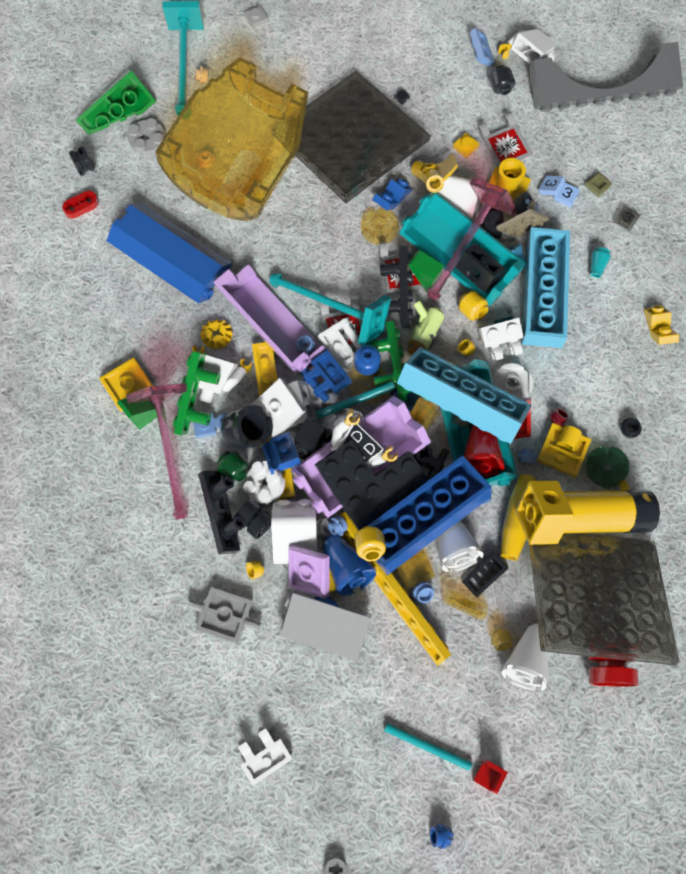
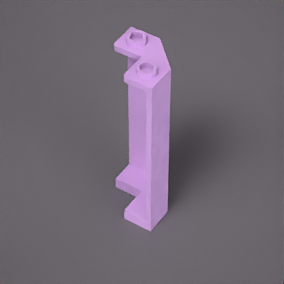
[213,264,327,374]
[291,396,431,518]

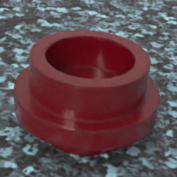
[549,408,569,427]

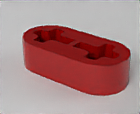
[62,191,99,219]

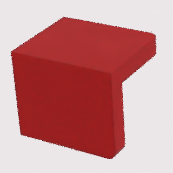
[473,760,508,794]

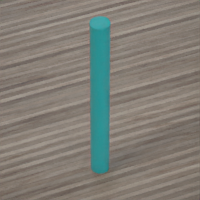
[315,381,395,419]
[384,723,473,771]

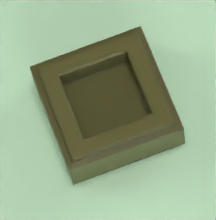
[585,172,612,198]

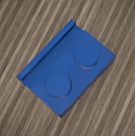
[262,432,301,475]

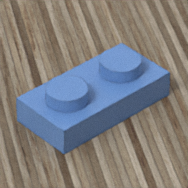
[470,28,495,67]

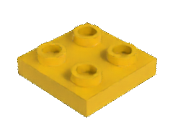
[536,423,592,478]

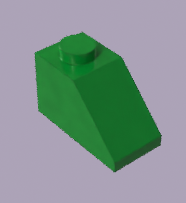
[117,394,160,430]

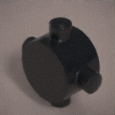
[394,90,410,105]

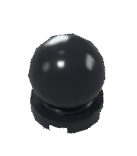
[220,405,273,450]

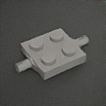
[187,587,261,644]

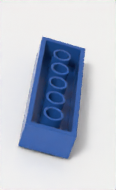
[368,456,491,575]

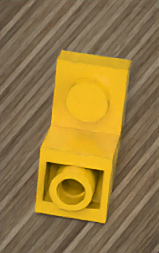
[644,305,679,345]

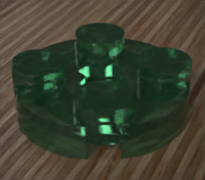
[585,446,629,489]

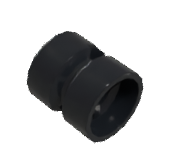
[233,499,272,540]

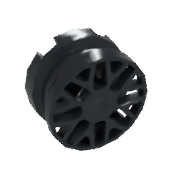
[68,145,95,176]

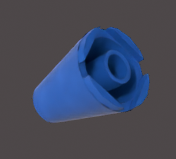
[322,534,376,597]

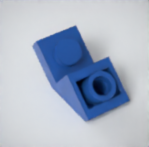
[372,177,414,211]

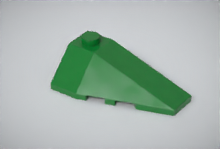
[75,69,156,135]

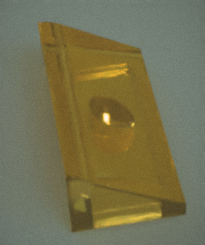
[443,588,488,621]

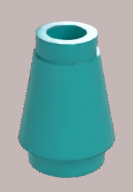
[590,247,611,278]

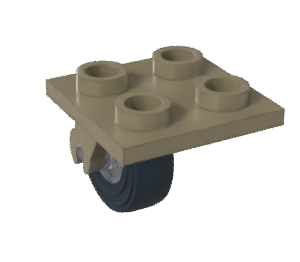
[496,192,549,237]

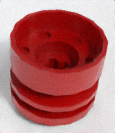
[588,640,639,687]

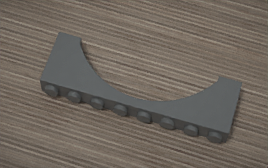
[529,42,683,112]

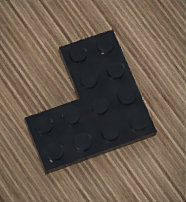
[314,440,429,531]

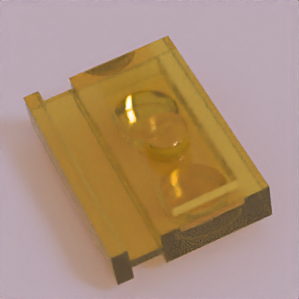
[397,549,435,590]

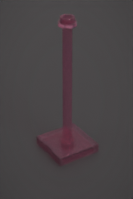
[427,177,516,301]
[126,383,188,520]

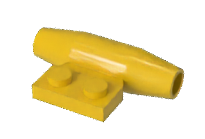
[501,474,557,561]

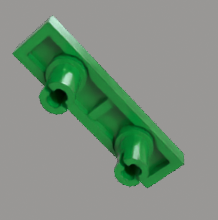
[369,321,410,402]
[173,351,221,436]

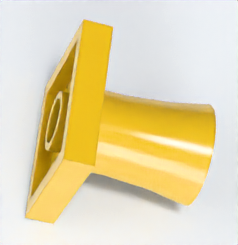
[482,158,531,211]

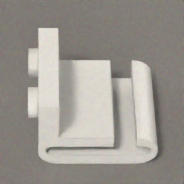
[438,173,481,220]
[271,499,317,564]

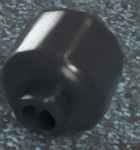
[489,65,516,95]

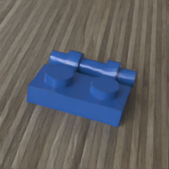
[300,350,352,402]

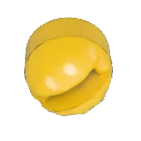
[457,339,476,357]
[246,560,265,579]

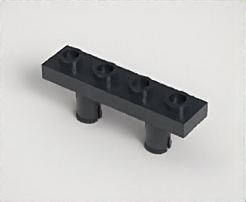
[380,246,414,328]
[198,471,245,555]

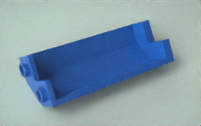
[106,202,233,303]

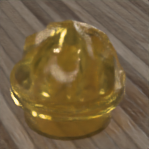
[490,628,513,651]

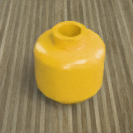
[459,291,488,321]
[354,526,386,561]

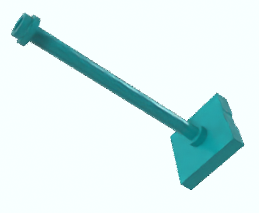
[162,1,204,116]
[269,273,391,346]

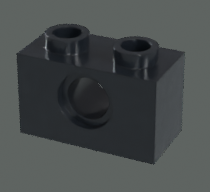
[455,243,505,293]
[294,418,326,460]

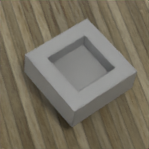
[244,5,268,29]

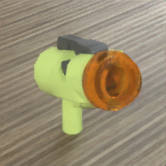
[407,300,444,355]

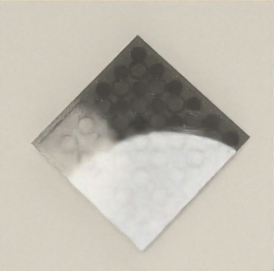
[272,71,431,204]
[529,533,680,666]

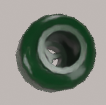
[217,451,248,482]

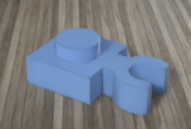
[193,413,227,438]

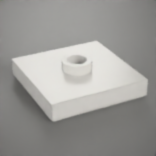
[251,378,306,437]

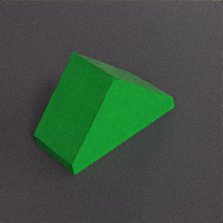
[407,250,445,293]

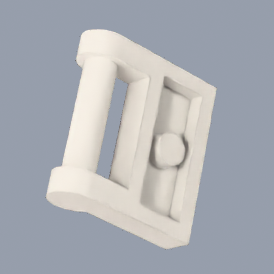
[318,318,361,369]

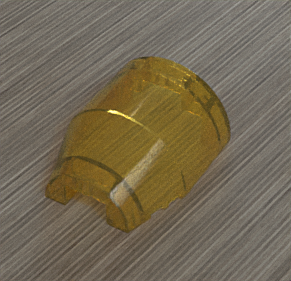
[155,57,309,221]

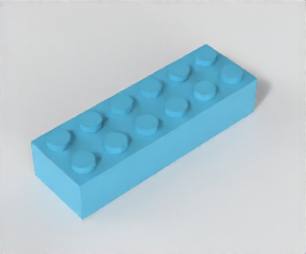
[522,227,570,348]
[397,347,532,444]

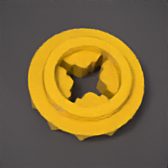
[200,318,233,349]

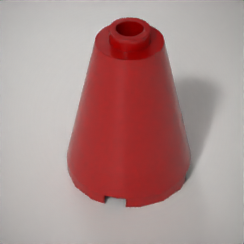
[463,424,504,478]

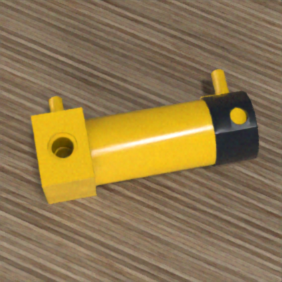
[515,480,660,545]

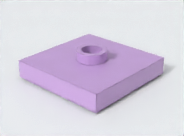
[288,545,329,599]

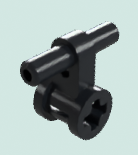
[413,445,450,480]

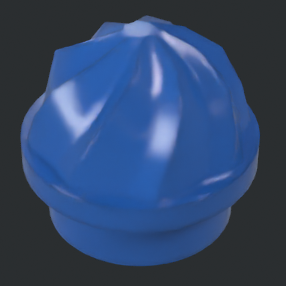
[430,823,454,849]

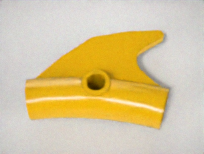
[411,154,458,193]

